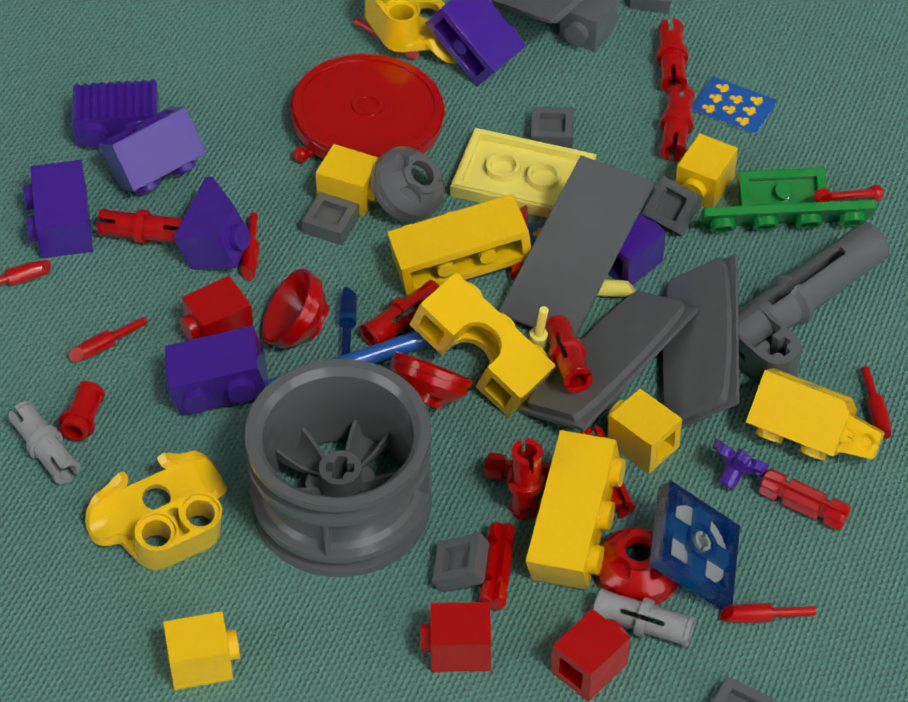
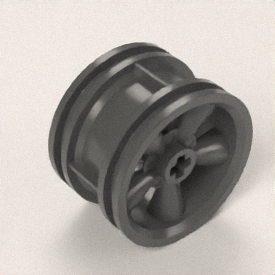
[245,359,432,577]

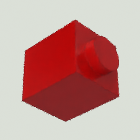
[180,276,253,340]
[421,602,491,672]
[551,608,630,702]

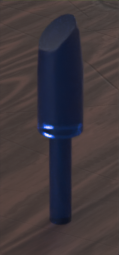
[338,287,357,355]

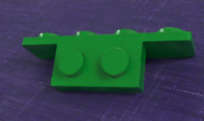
[698,167,877,233]

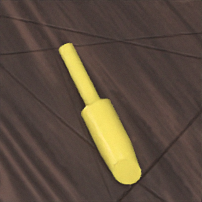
[597,279,636,297]
[528,306,549,350]

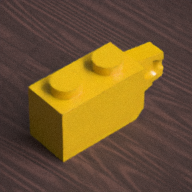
[746,368,884,460]

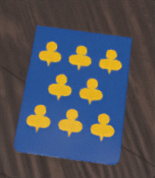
[692,76,777,133]

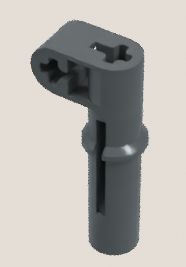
[738,222,889,385]

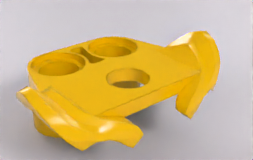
[364,0,457,64]
[85,450,227,570]

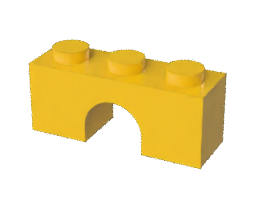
[409,272,556,418]

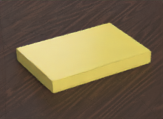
[450,128,597,218]

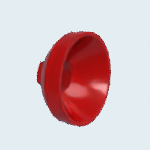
[262,269,329,348]
[390,351,473,409]
[594,527,681,605]

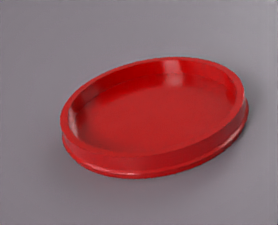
[291,54,445,159]

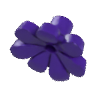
[712,438,769,490]

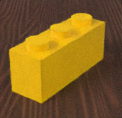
[387,194,531,296]
[526,430,626,590]

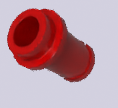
[59,381,105,441]

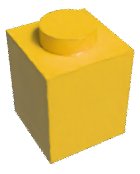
[676,133,738,208]
[315,144,378,217]
[607,389,683,474]
[163,611,240,690]

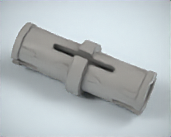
[8,401,81,484]
[594,588,696,647]

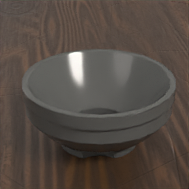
[371,146,445,223]

